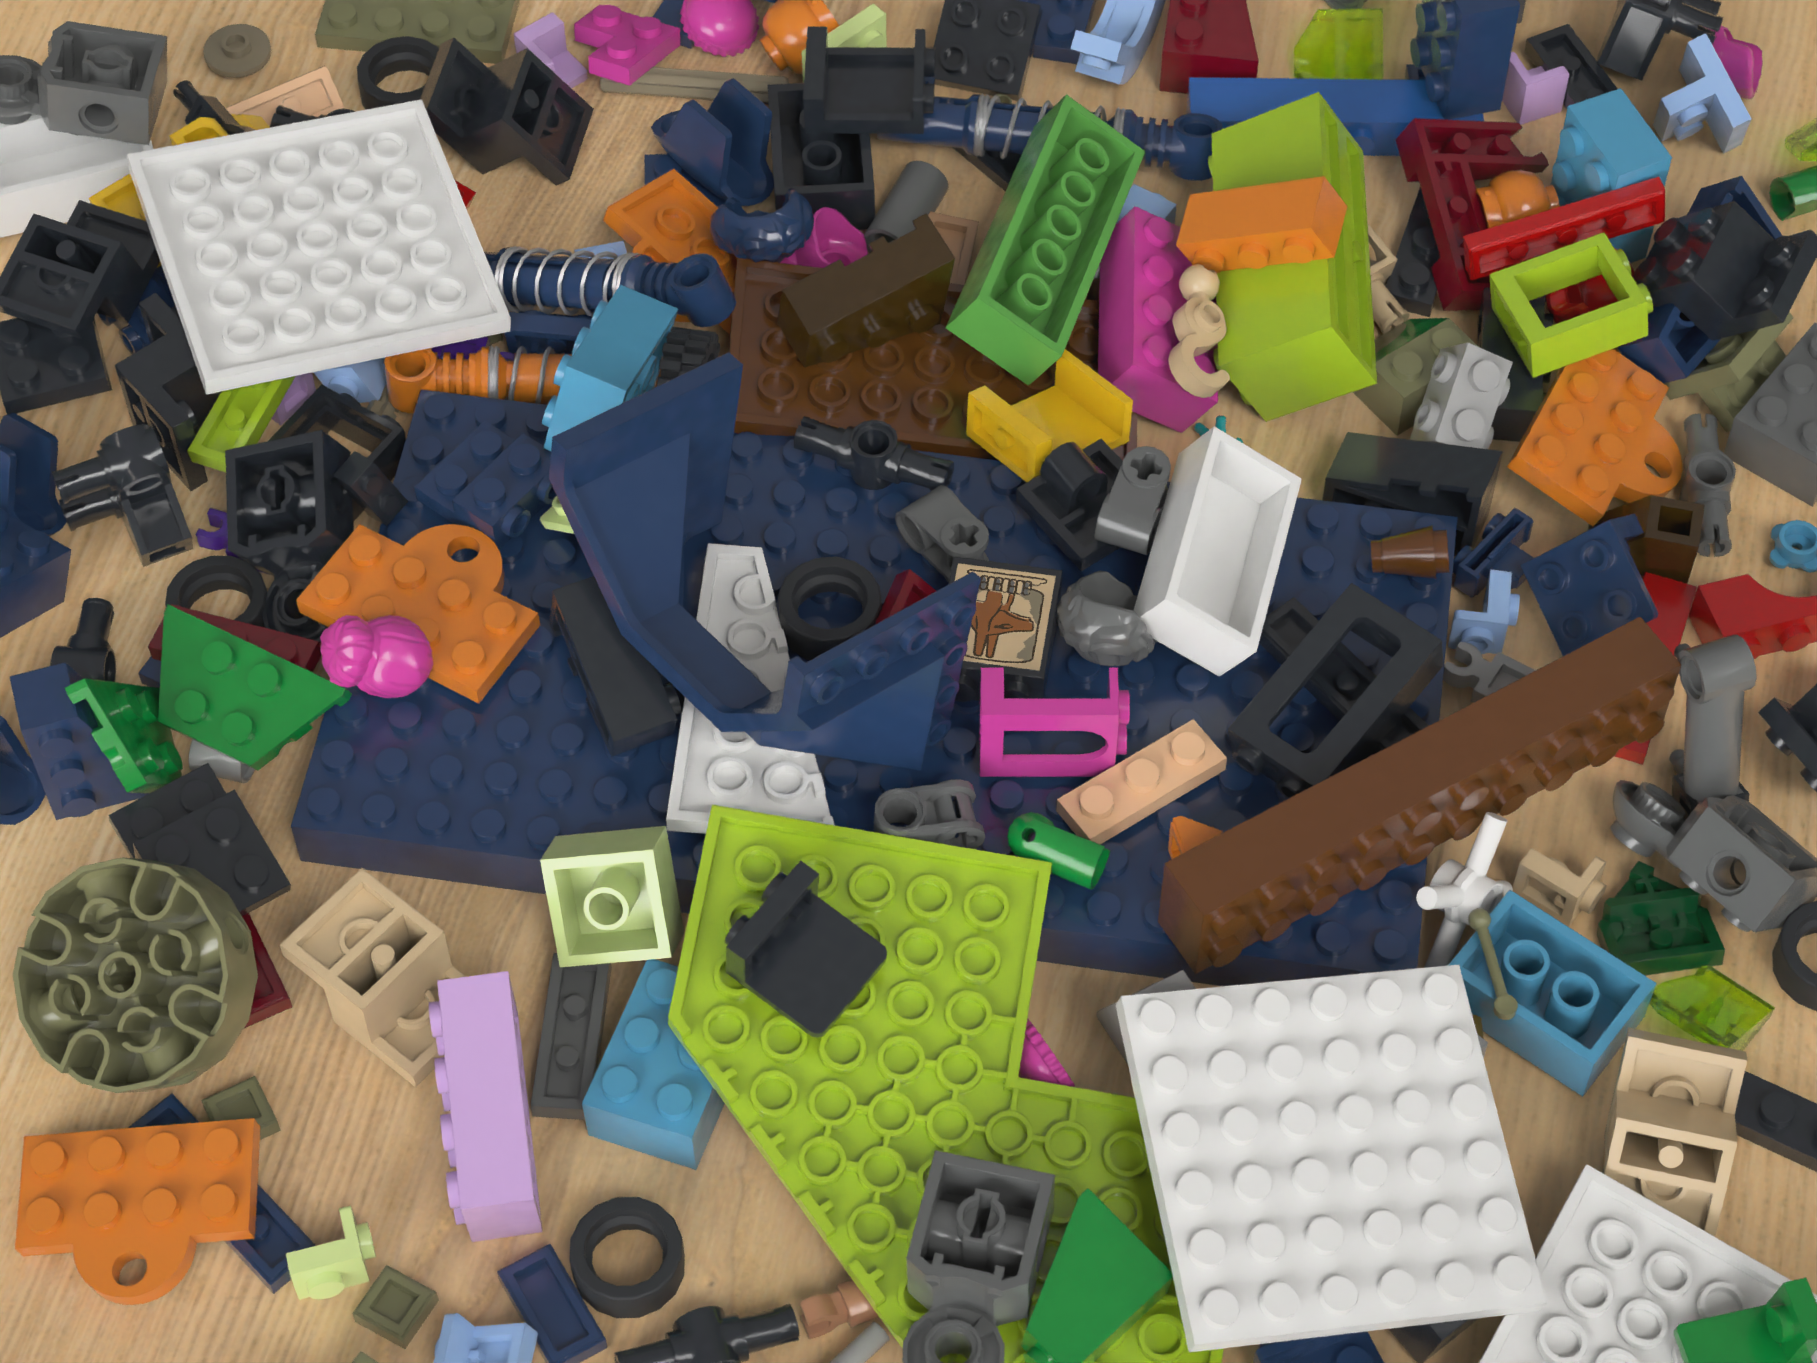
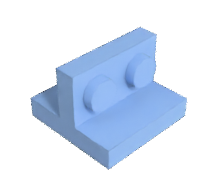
[1653,33,1752,154]

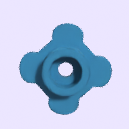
[1769,520,1817,573]

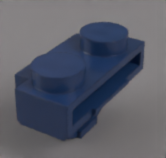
[1453,508,1534,598]

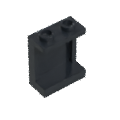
[803,26,935,134]

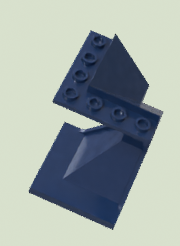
[549,352,981,771]

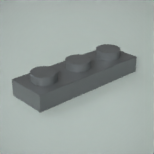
[531,953,612,1120]

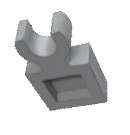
[1443,642,1536,703]

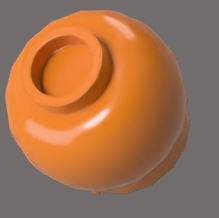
[759,0,839,75]
[1476,170,1560,229]

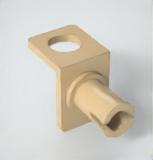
[1367,222,1410,334]

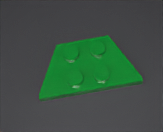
[158,604,352,771]
[65,678,183,793]

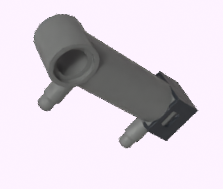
[1669,635,1757,820]

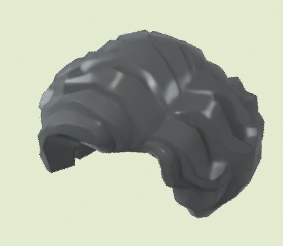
[1056,570,1157,666]

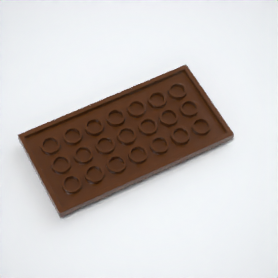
[728,258,1137,461]

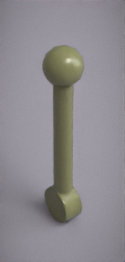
[1468,908,1518,1020]

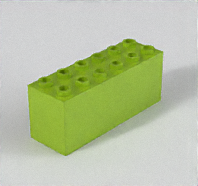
[1208,92,1377,422]

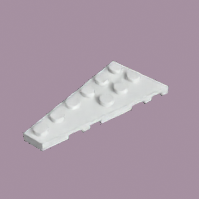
[666,543,834,834]

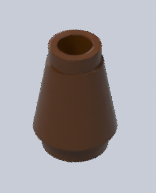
[1371,525,1450,579]

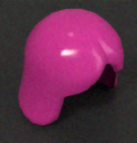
[1692,26,1763,99]

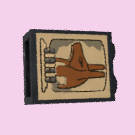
[948,557,1062,702]

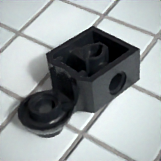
[225,430,354,643]

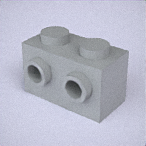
[1409,343,1513,449]

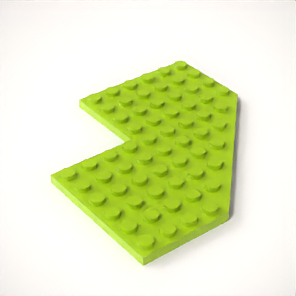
[668,805,1224,1363]

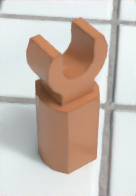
[800,1279,879,1339]

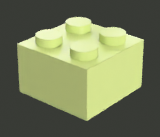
[540,826,684,967]

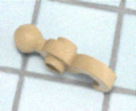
[1168,264,1230,398]

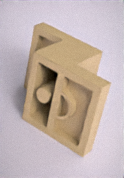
[280,868,466,1087]
[1602,1028,1747,1237]

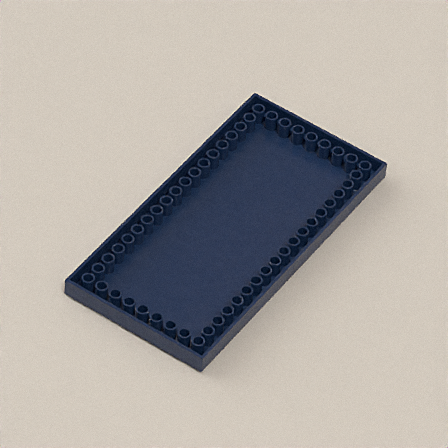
[291,390,1457,986]

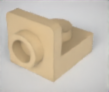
[1512,848,1607,927]

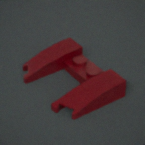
[1395,118,1549,311]

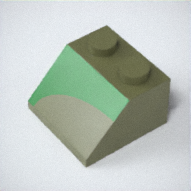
[1353,318,1479,436]

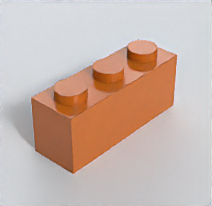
[1176,176,1347,273]

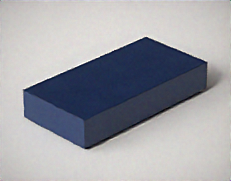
[497,1244,608,1363]

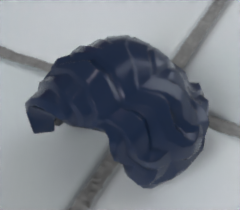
[710,188,814,263]

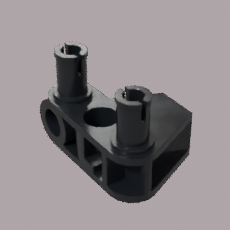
[1597,0,1723,81]
[52,424,193,567]

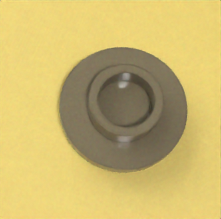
[204,24,271,78]

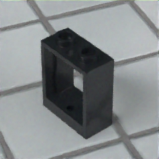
[269,384,406,521]

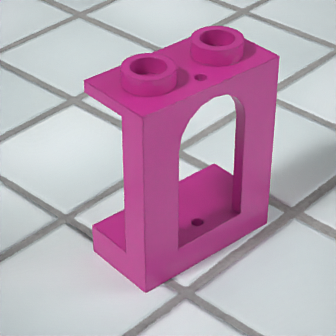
[979,668,1130,777]

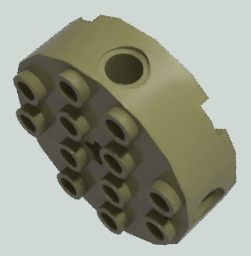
[13,857,258,1093]

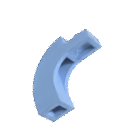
[1070,0,1166,85]

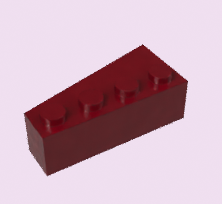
[1159,0,1259,94]

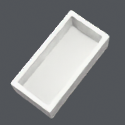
[0,114,153,238]
[1134,426,1302,677]

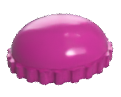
[680,0,760,57]
[1018,1018,1076,1087]

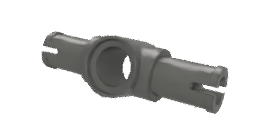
[1679,413,1736,557]

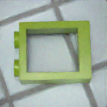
[1489,232,1653,378]

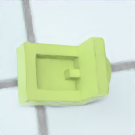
[286,1205,376,1300]

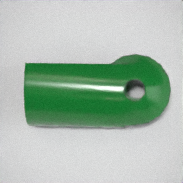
[1769,166,1817,221]
[1007,812,1110,890]

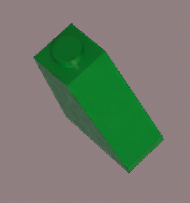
[1021,1188,1173,1363]

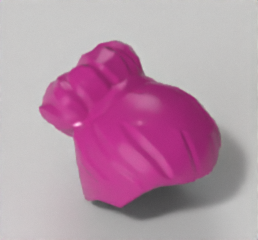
[780,207,868,268]
[320,615,433,698]

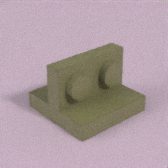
[1664,312,1793,432]

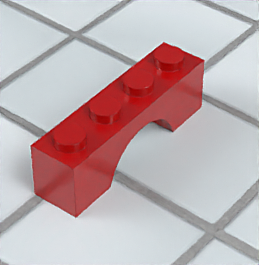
[1689,574,1817,659]

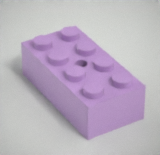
[429,971,543,1242]

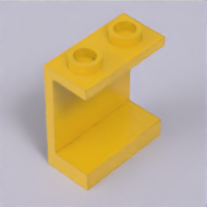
[966,349,1133,482]

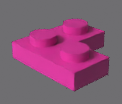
[574,4,680,86]

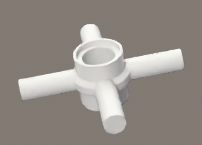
[1416,812,1513,968]

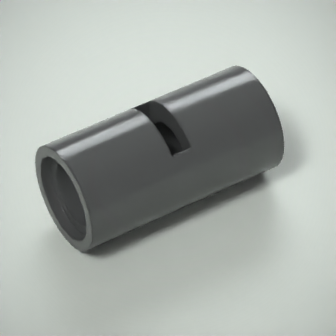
[864,161,949,253]

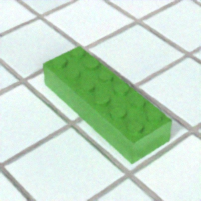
[946,94,1146,386]

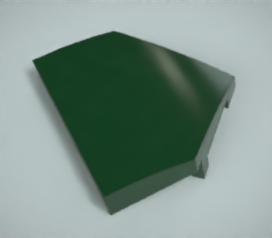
[1597,861,1725,975]

